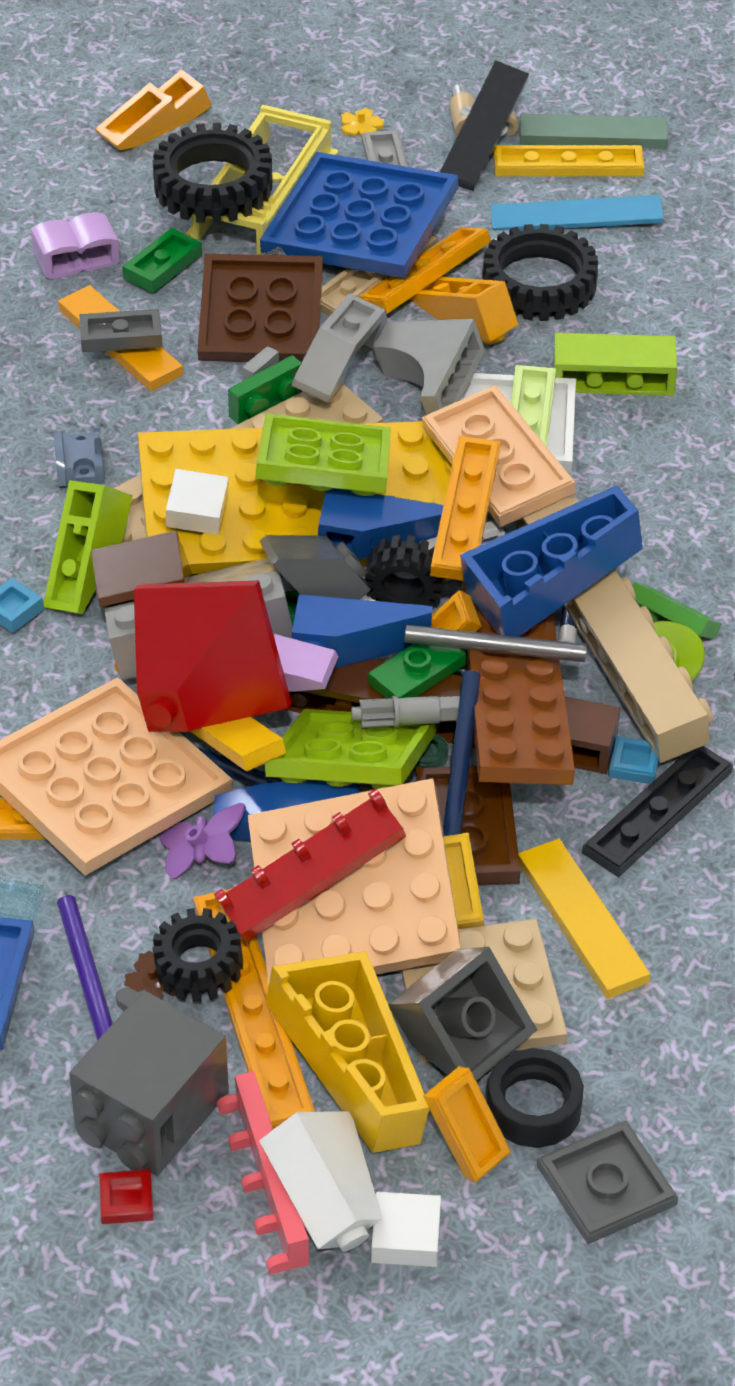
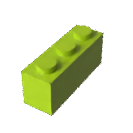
[553,333,677,396]

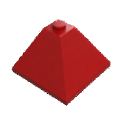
[134,580,292,732]

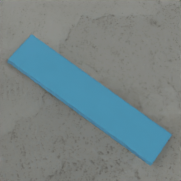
[490,195,663,230]

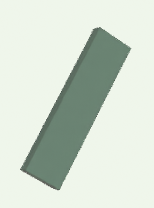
[520,113,668,149]

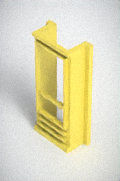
[186,105,338,255]

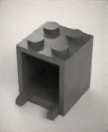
[69,988,229,1177]

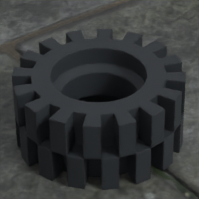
[364,535,444,607]
[152,908,243,1002]

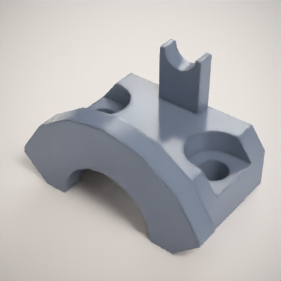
[53,427,105,487]

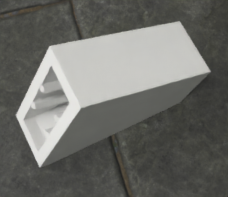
[259,1111,383,1252]

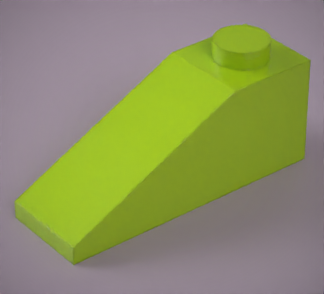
[43,480,133,614]

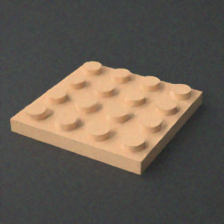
[0,677,232,876]
[248,778,462,983]

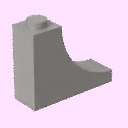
[373,319,485,415]

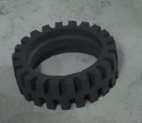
[482,224,598,321]

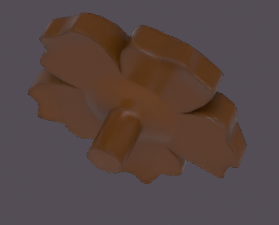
[124,951,176,1000]

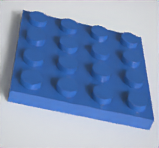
[260,152,459,278]

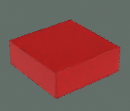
[99,1169,154,1224]

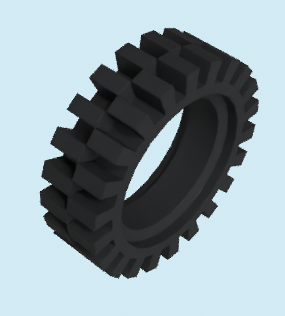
[152,123,273,224]

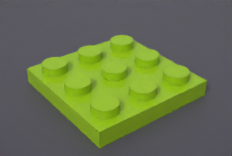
[255,413,391,496]
[265,709,436,789]

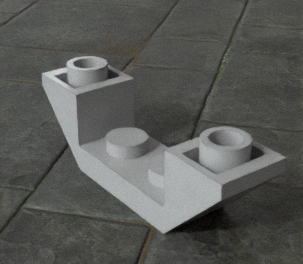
[292,293,388,403]

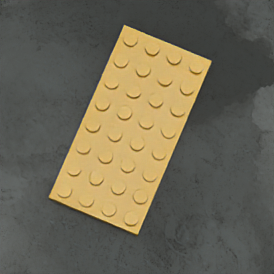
[138,421,487,574]

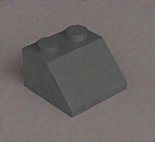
[259,535,371,600]
[388,947,537,1081]

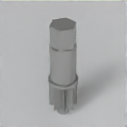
[351,696,460,728]

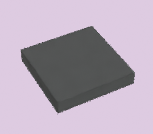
[537,1120,678,1245]

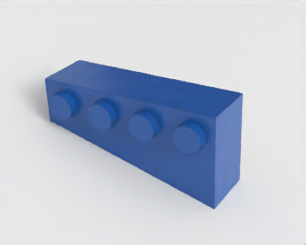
[460,485,643,637]

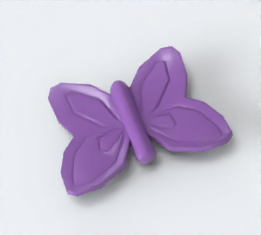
[159,803,246,879]

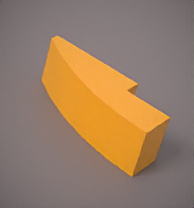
[95,70,212,151]

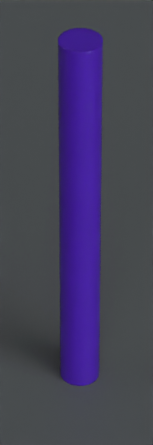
[57,895,113,1041]

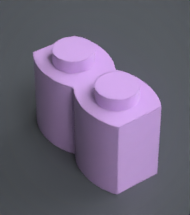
[31,212,120,279]

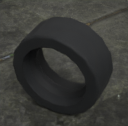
[487,1048,584,1148]

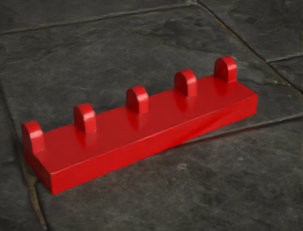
[214,788,406,942]

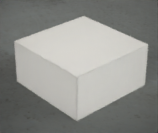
[165,469,229,535]
[371,1192,441,1267]

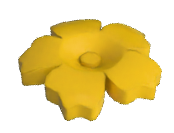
[341,107,384,137]

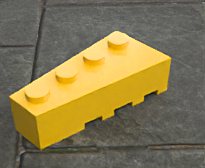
[265,951,429,1153]

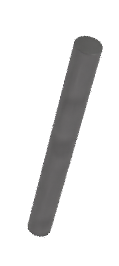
[404,625,587,662]

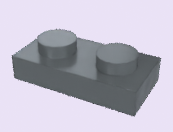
[79,309,162,352]

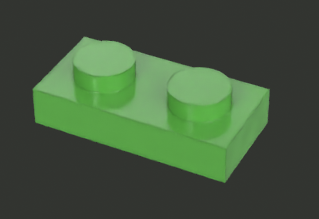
[633,582,722,639]

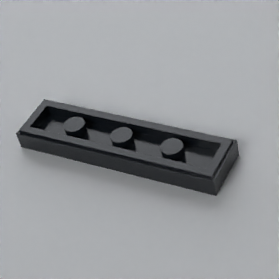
[440,60,529,191]
[582,746,733,878]

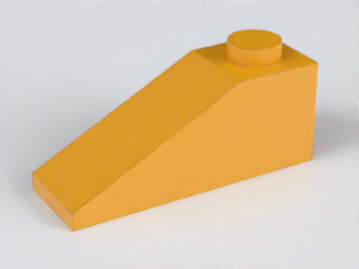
[409,277,519,345]

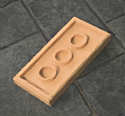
[422,385,577,527]

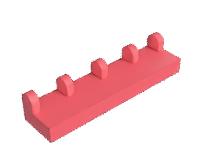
[217,1071,309,1275]

